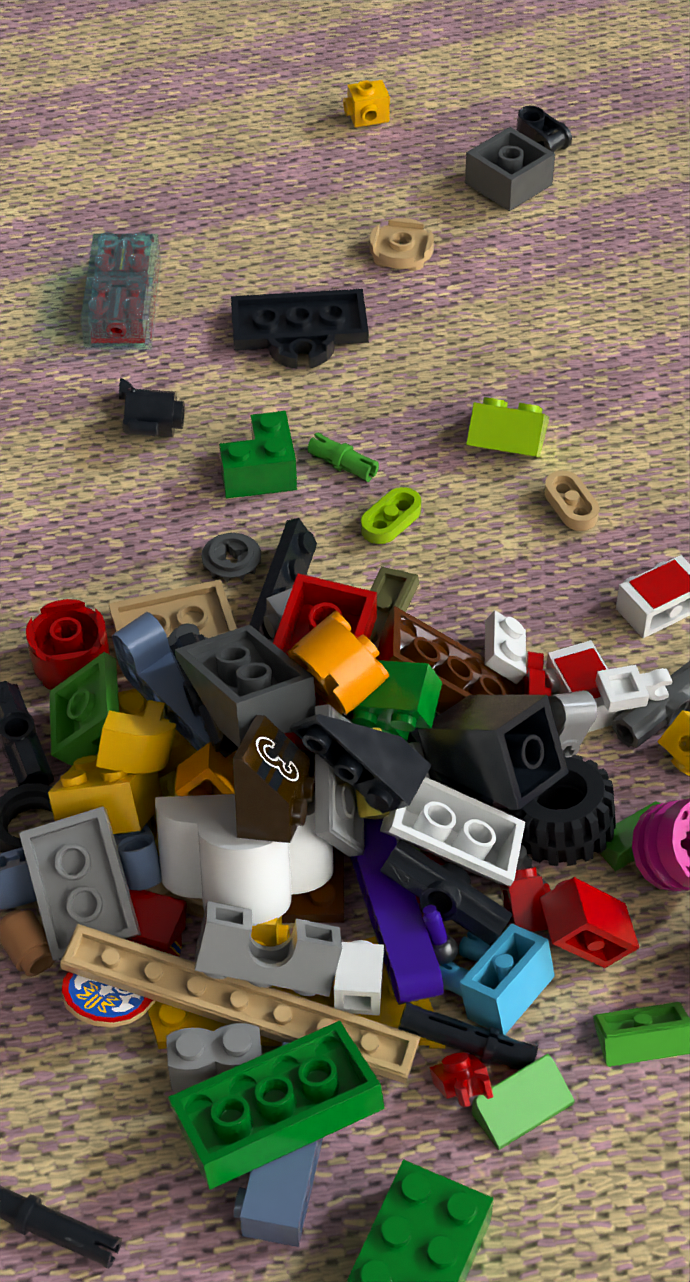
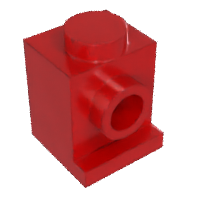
[500,867,551,932]

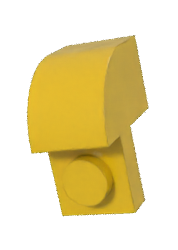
[96,700,176,774]

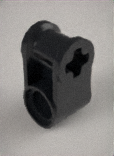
[516,105,572,153]

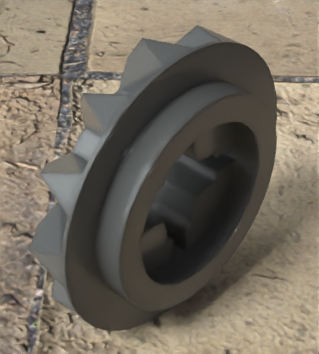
[202,533,261,583]

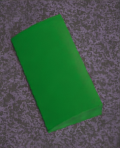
[168,1020,385,1190]

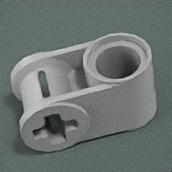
[548,690,597,757]

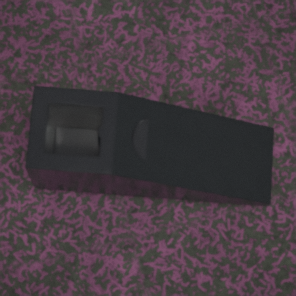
[290,714,431,814]

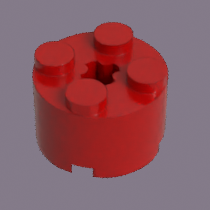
[26,599,110,690]

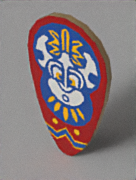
[61,934,182,1028]

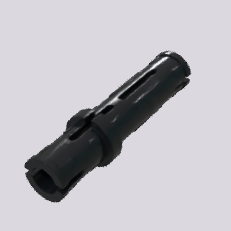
[398,1002,538,1070]
[0,1186,122,1269]

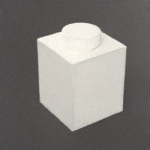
[334,940,384,1016]

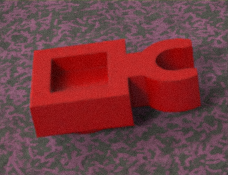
[522,651,551,696]
[429,1052,494,1107]

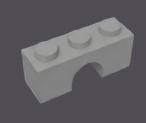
[195,901,342,996]

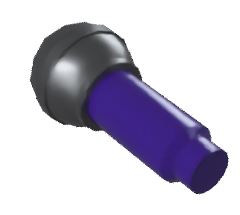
[423,905,458,965]

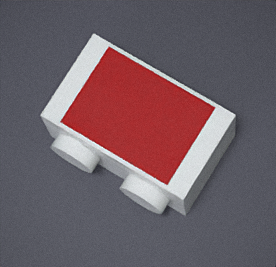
[616,555,690,638]
[545,640,623,733]

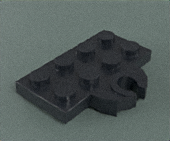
[231,289,369,369]

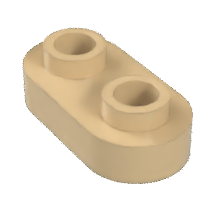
[544,470,599,531]

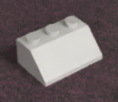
[380,777,525,886]

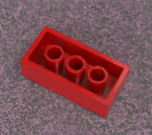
[273,573,377,752]

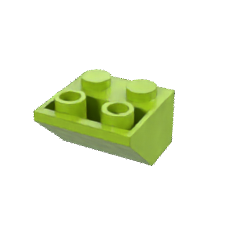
[466,397,550,457]

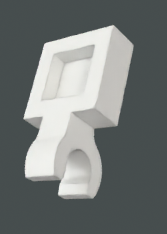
[595,665,673,713]

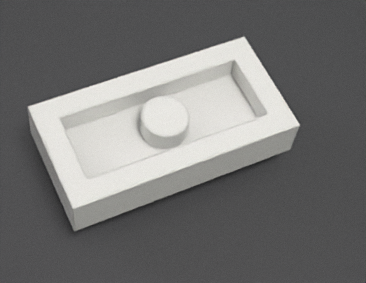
[485,610,526,684]

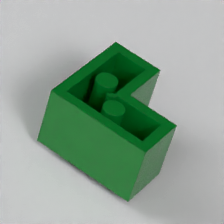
[219,411,297,499]
[347,660,442,742]

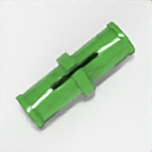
[308,433,379,482]

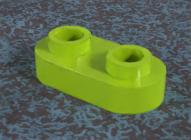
[361,487,421,544]

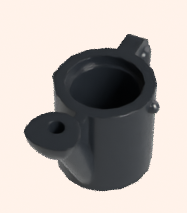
[119,378,185,437]

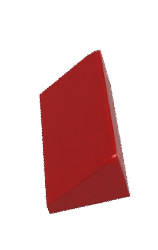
[128,889,187,950]

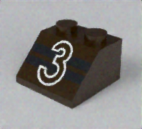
[233,715,315,843]

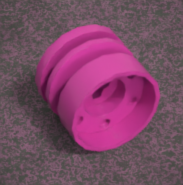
[632,798,690,892]

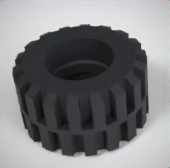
[508,754,616,866]

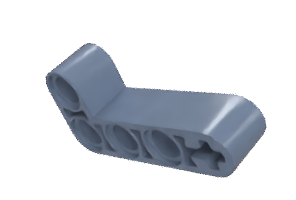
[112,612,235,758]
[0,823,162,909]

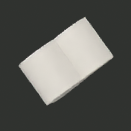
[155,794,334,926]

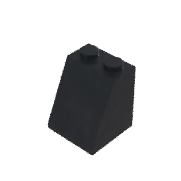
[418,695,569,810]

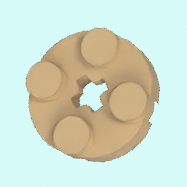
[370,218,434,271]

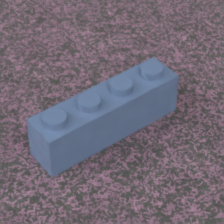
[234,1042,323,1247]

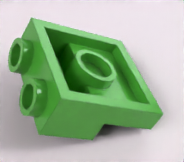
[49,652,119,766]

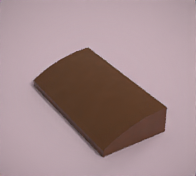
[376,606,524,714]

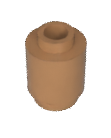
[0,910,55,977]

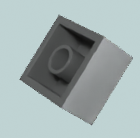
[465,127,555,211]

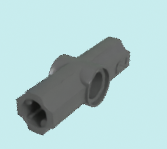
[612,661,690,748]

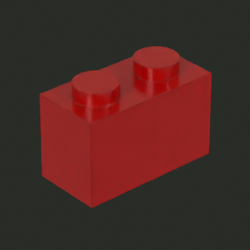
[539,877,640,968]

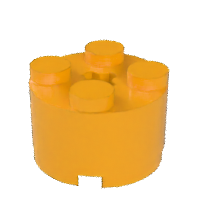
[288,611,389,715]

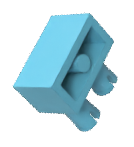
[439,923,555,1035]

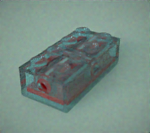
[80,233,161,350]

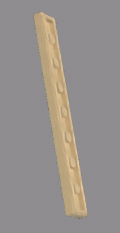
[60,924,421,1084]

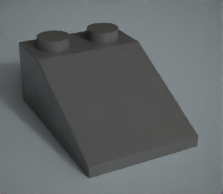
[175,625,316,747]

